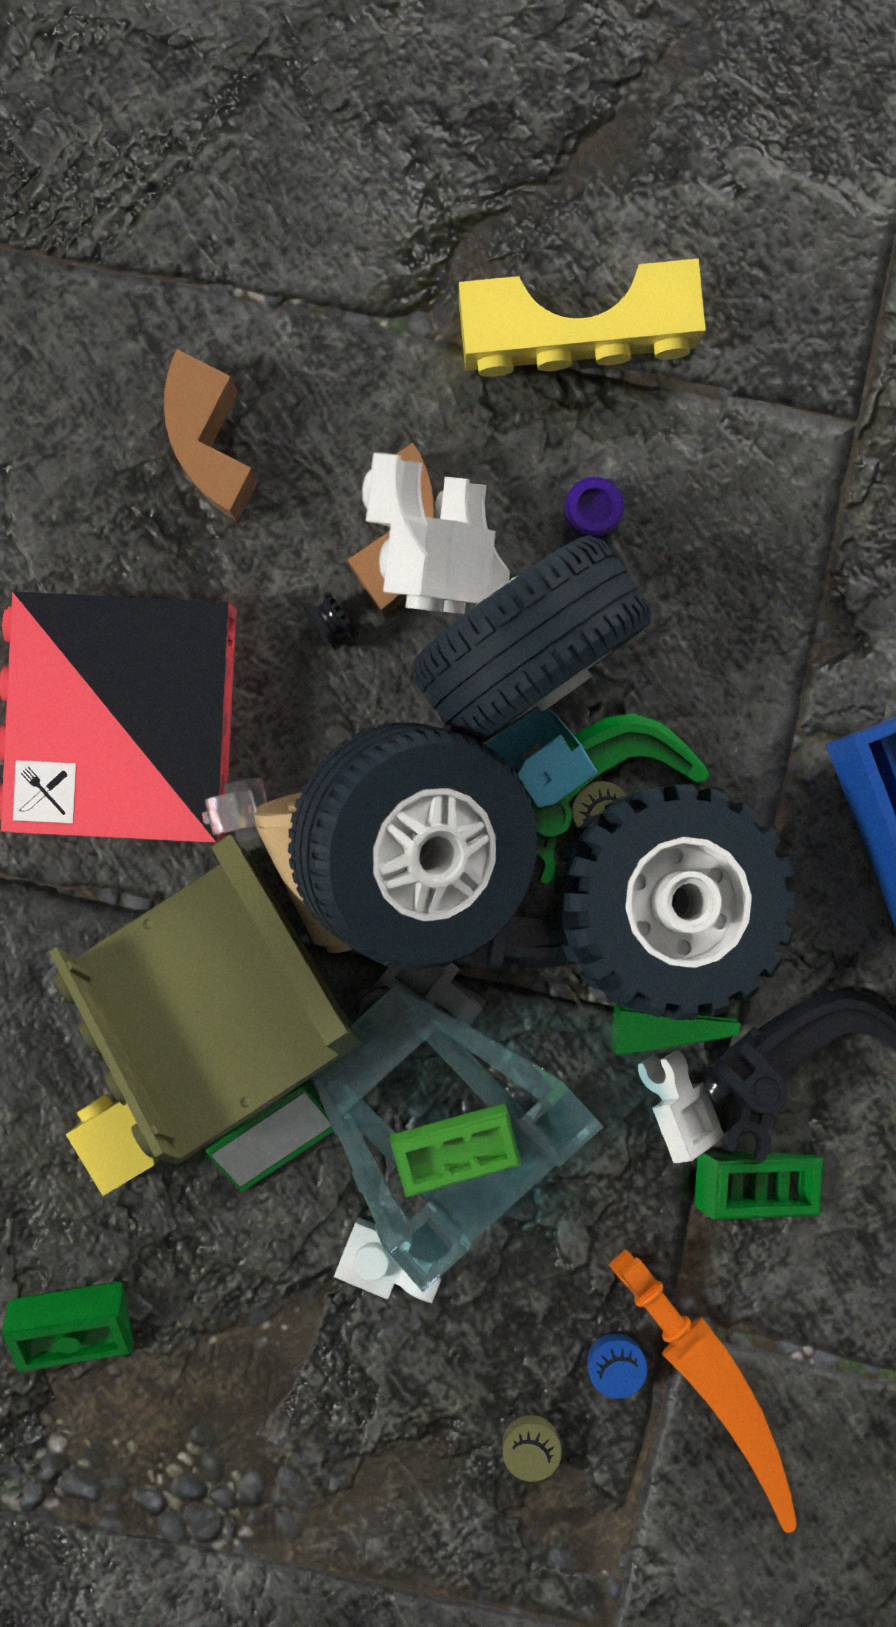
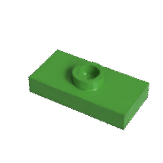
[389,1103,522,1198]

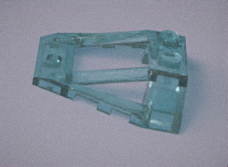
[311,985,604,1292]

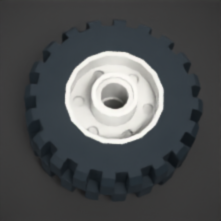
[553,785,797,1020]

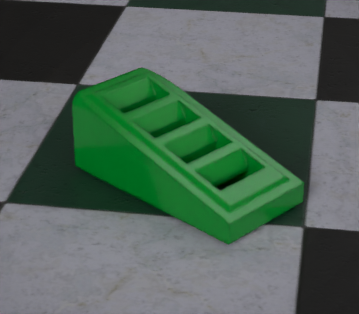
[611,1003,741,1055]
[695,1151,824,1220]

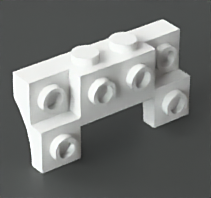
[363,453,510,614]

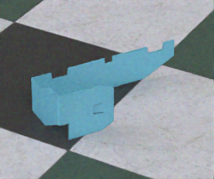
[485,707,597,808]

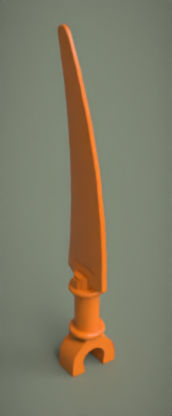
[608,1249,797,1533]

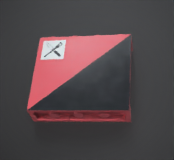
[0,592,237,843]

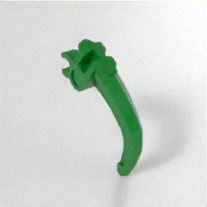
[517,713,709,885]

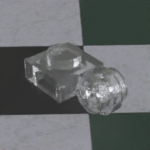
[202,778,268,843]

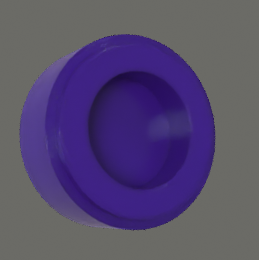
[564,477,624,539]

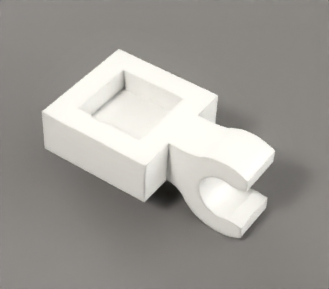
[638,1050,724,1163]
[334,1217,443,1303]

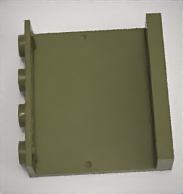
[49,834,363,1165]

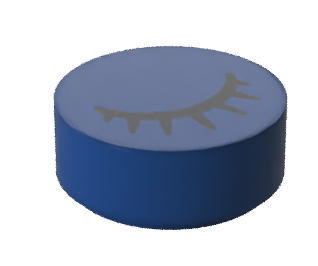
[587,1333,647,1399]

